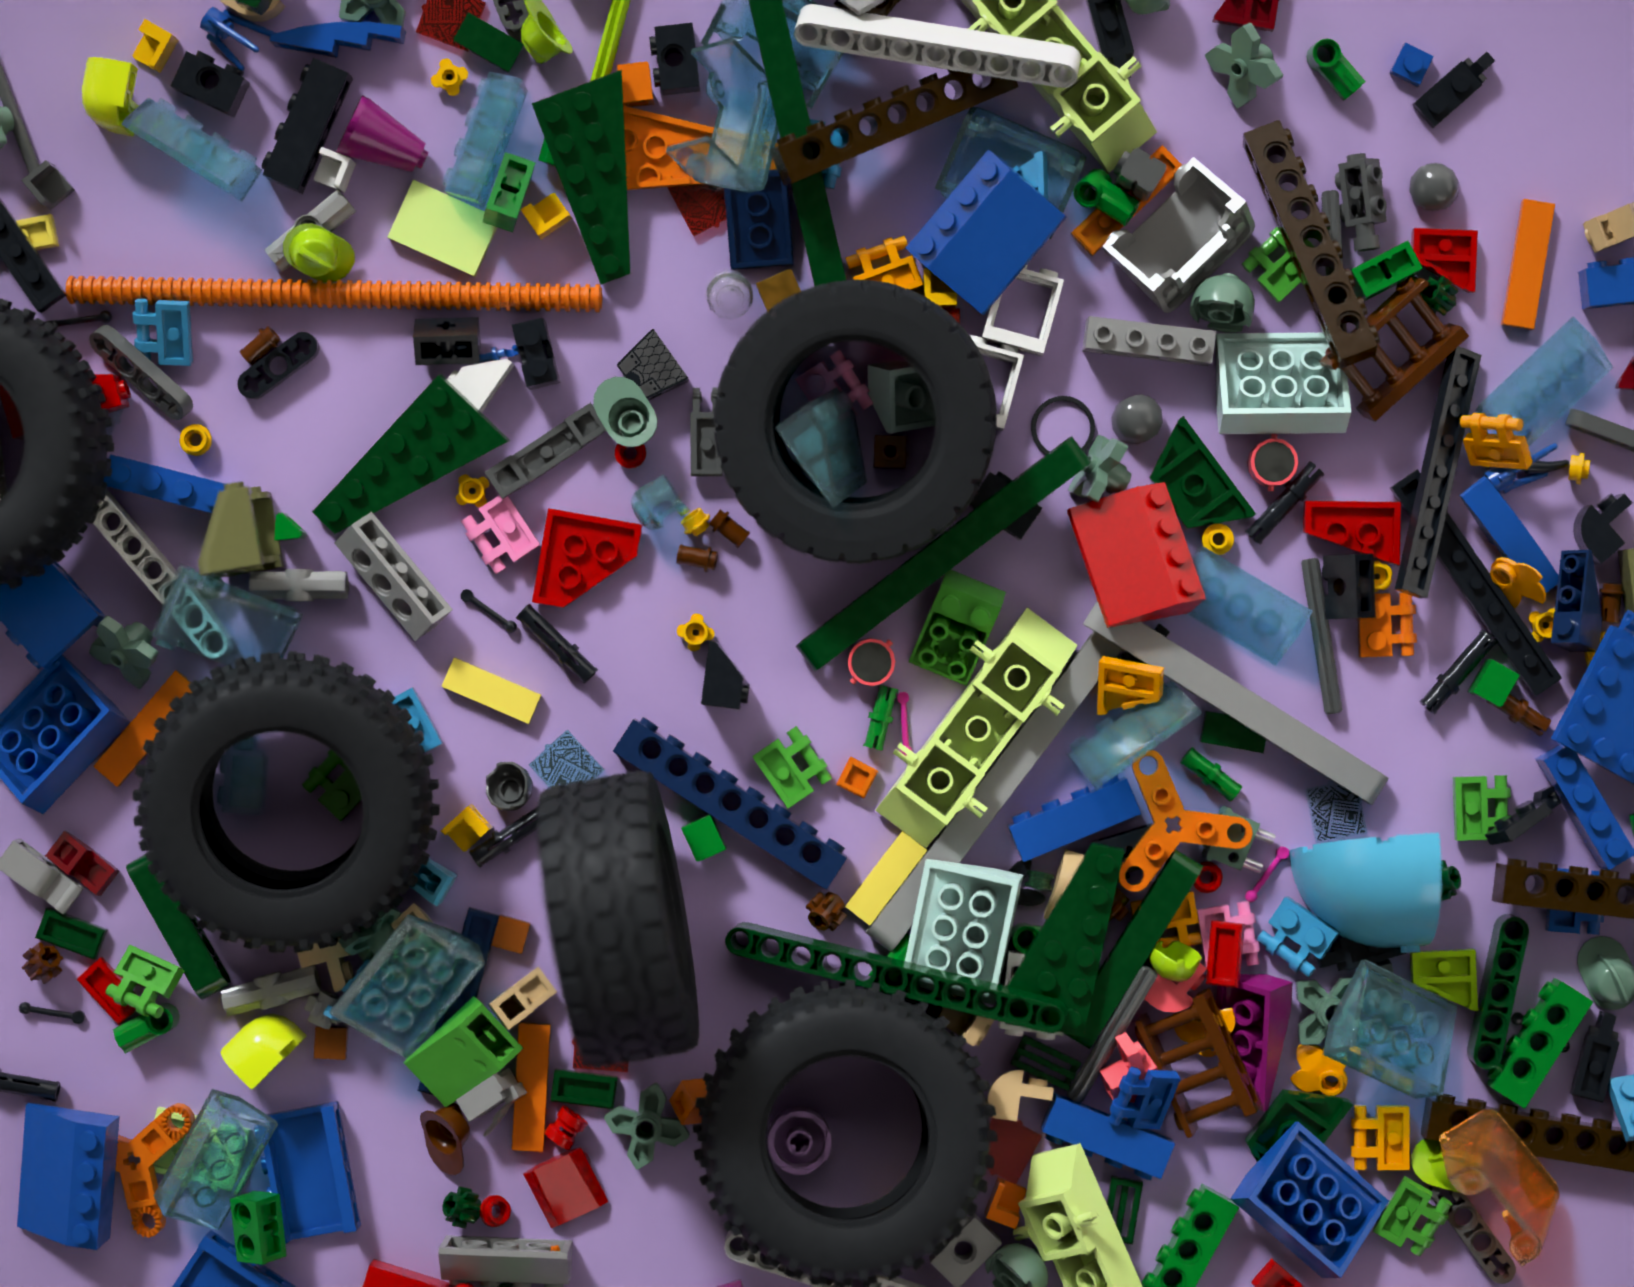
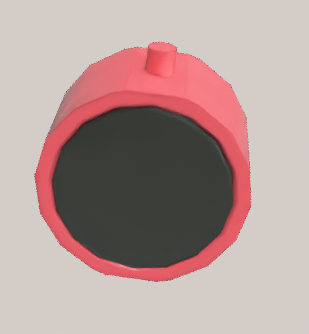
[1247,434,1298,491]
[847,638,895,686]

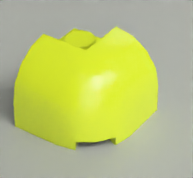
[81,57,139,137]
[220,1014,307,1090]

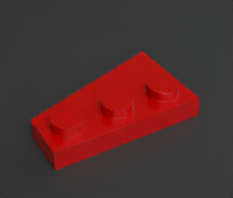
[1303,501,1401,566]

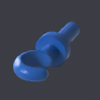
[474,345,520,364]

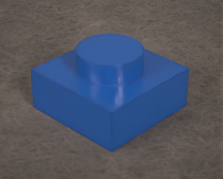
[1389,42,1434,87]

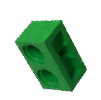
[483,152,536,233]
[1350,240,1423,302]
[230,1191,287,1265]

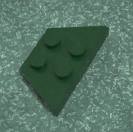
[1149,416,1256,529]
[1245,1089,1353,1162]

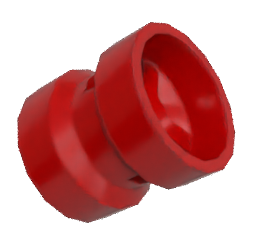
[544,1106,588,1150]

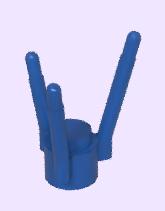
[200,7,276,71]
[1483,428,1558,494]

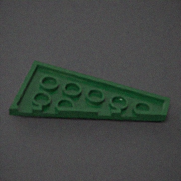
[532,70,630,285]
[312,374,510,534]
[994,842,1124,1037]

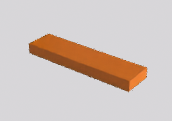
[1070,145,1182,256]
[1501,199,1555,330]
[93,670,192,787]
[512,1022,551,1152]

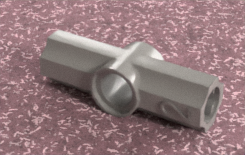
[265,189,356,272]
[249,569,349,601]
[221,965,321,1016]

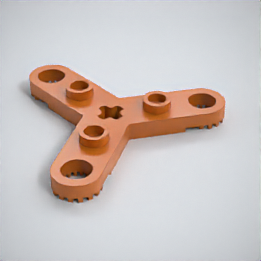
[1118,749,1253,892]
[116,1103,195,1238]

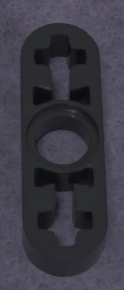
[237,332,320,399]

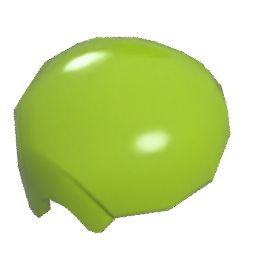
[1149,941,1202,982]

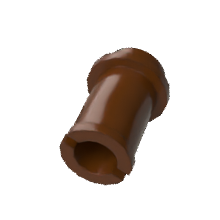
[239,326,281,365]
[709,509,751,548]
[676,544,718,572]
[1599,583,1625,623]

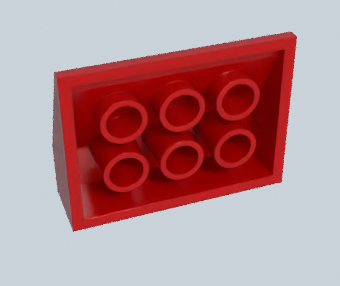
[1067,482,1206,628]

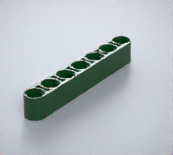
[1063,849,1203,1049]

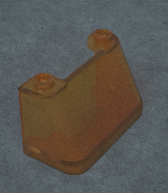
[1438,1109,1560,1267]

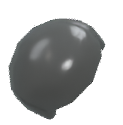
[1409,163,1459,211]
[1111,394,1163,444]
[486,762,533,811]

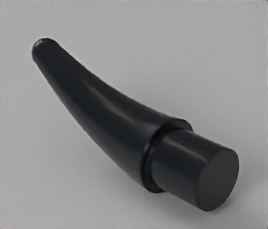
[1521,460,1569,474]

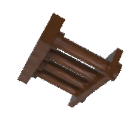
[1319,276,1469,422]
[1135,988,1262,1138]

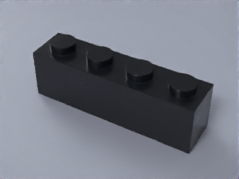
[262,58,353,194]

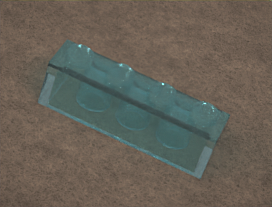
[443,72,528,209]
[121,97,262,202]
[1476,316,1613,447]
[1187,546,1313,666]
[154,1089,278,1230]

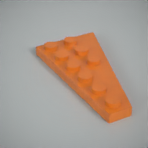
[623,105,778,191]

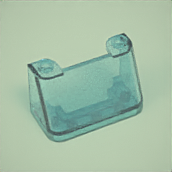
[935,106,1086,239]
[151,563,304,668]

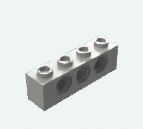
[1082,316,1216,366]
[334,512,453,641]

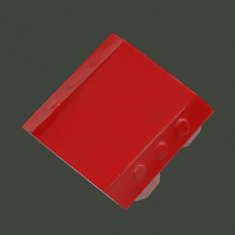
[523,1147,609,1228]

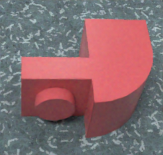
[1144,963,1207,1012]
[1099,1032,1158,1103]

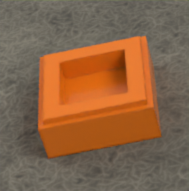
[836,756,878,799]

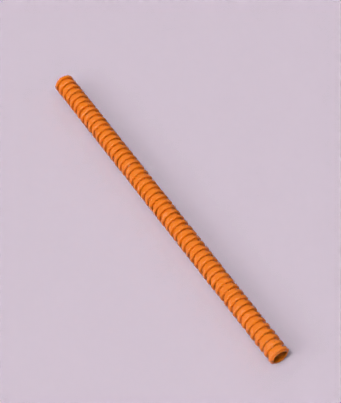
[66,276,602,313]

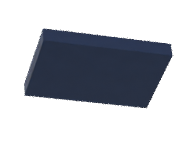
[723,169,794,270]

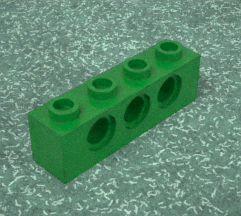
[1486,978,1593,1109]
[1141,1183,1239,1287]

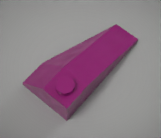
[1217,974,1293,1112]

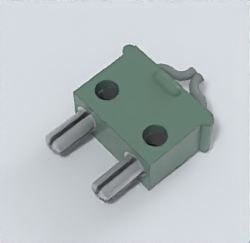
[1201,806,1276,874]

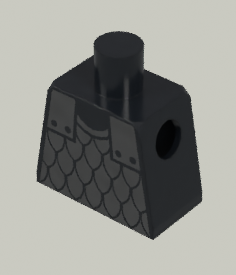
[617,329,690,401]

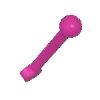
[897,692,913,756]
[1245,846,1290,902]

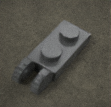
[690,388,723,477]

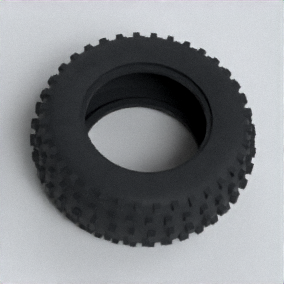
[0,298,114,589]
[133,651,440,953]
[693,980,998,1287]

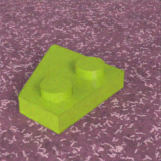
[1410,949,1478,1011]

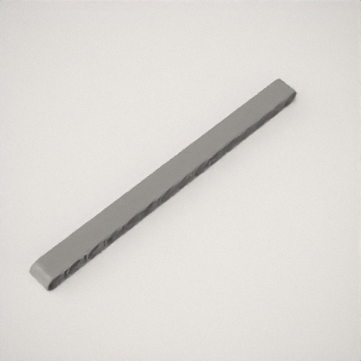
[865,631,1122,952]

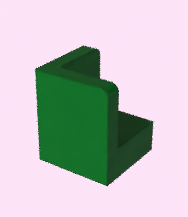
[1467,659,1520,707]
[681,814,727,862]

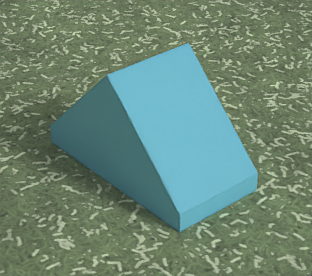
[408,859,458,906]

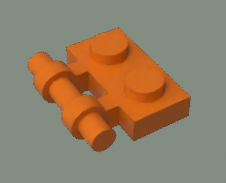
[1357,592,1417,657]

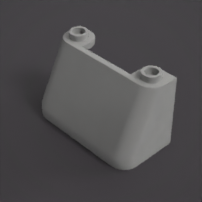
[1102,157,1255,313]

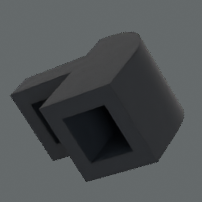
[1573,493,1633,565]

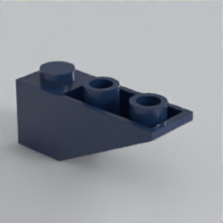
[1551,549,1602,652]

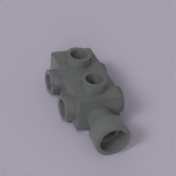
[1335,153,1387,252]

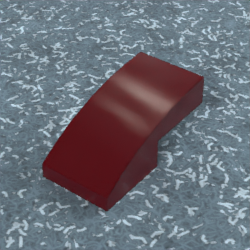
[45,831,120,896]

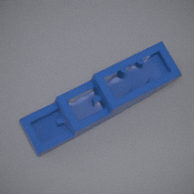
[269,22,406,58]
[1459,476,1559,593]

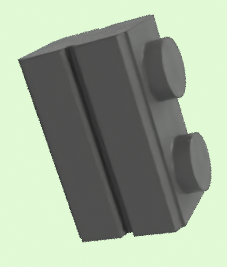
[1113,147,1167,202]

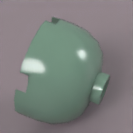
[1190,273,1255,332]
[985,1243,1048,1287]

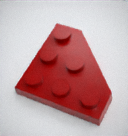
[532,508,643,608]

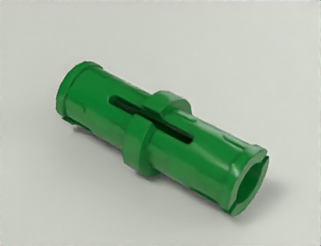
[863,684,899,751]
[1180,747,1242,802]

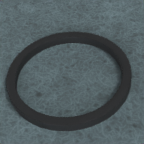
[1031,396,1095,455]

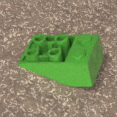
[909,570,1006,686]
[403,996,523,1107]

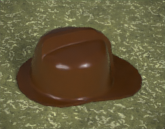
[420,1103,470,1175]

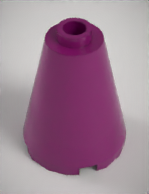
[336,95,429,172]

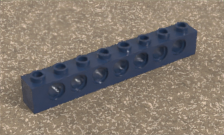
[613,717,847,890]

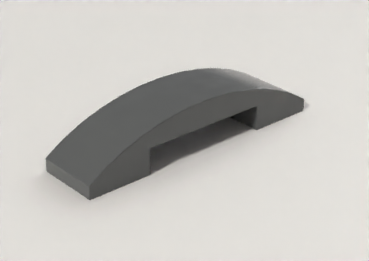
[484,402,607,499]

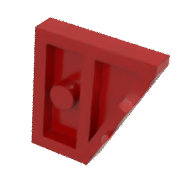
[1411,228,1478,293]

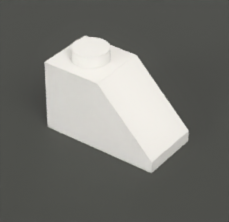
[447,359,515,413]

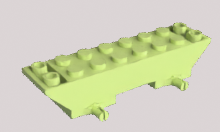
[961,0,1157,174]
[875,607,1078,848]
[1013,1143,1143,1287]

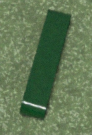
[126,854,231,1000]
[1467,914,1529,1070]

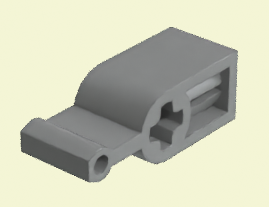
[0,838,84,914]

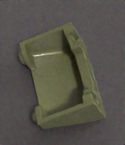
[198,482,284,578]

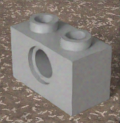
[929,1214,1002,1287]

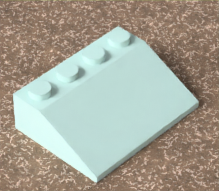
[1216,332,1351,434]
[900,859,1023,1005]

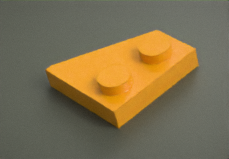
[1097,656,1164,715]

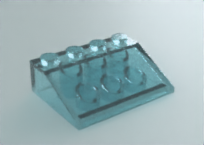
[775,387,867,507]
[1066,680,1202,789]
[330,914,485,1059]
[1323,959,1457,1099]

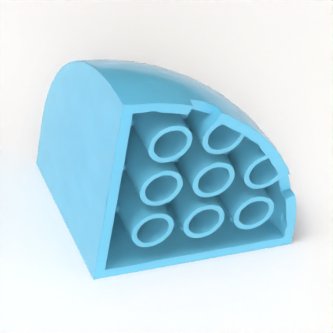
[1289,833,1441,953]

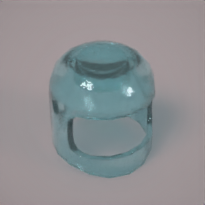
[631,474,690,530]

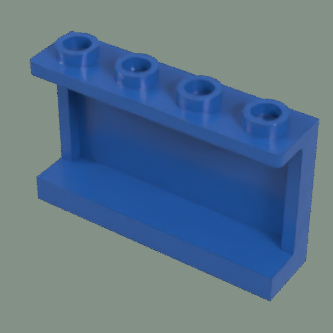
[0,562,105,671]
[255,1101,361,1244]
[172,1230,296,1287]

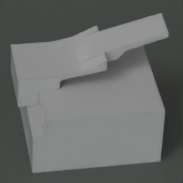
[456,1068,528,1137]

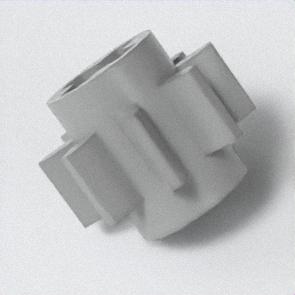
[304,990,342,1029]

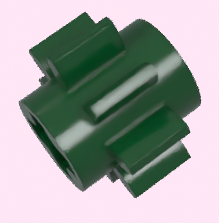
[1420,276,1459,316]
[1441,860,1461,901]
[442,1186,481,1229]

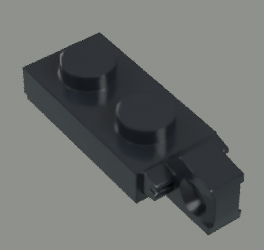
[1086,0,1134,81]
[1412,52,1495,128]
[1485,786,1562,845]
[1317,938,1407,971]
[1570,1011,1620,1103]

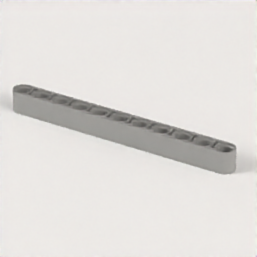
[1083,601,1389,805]

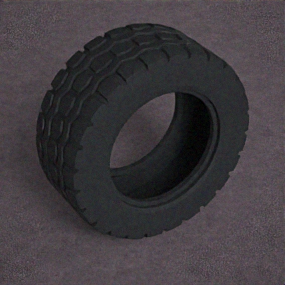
[714,280,997,563]
[538,771,699,1067]

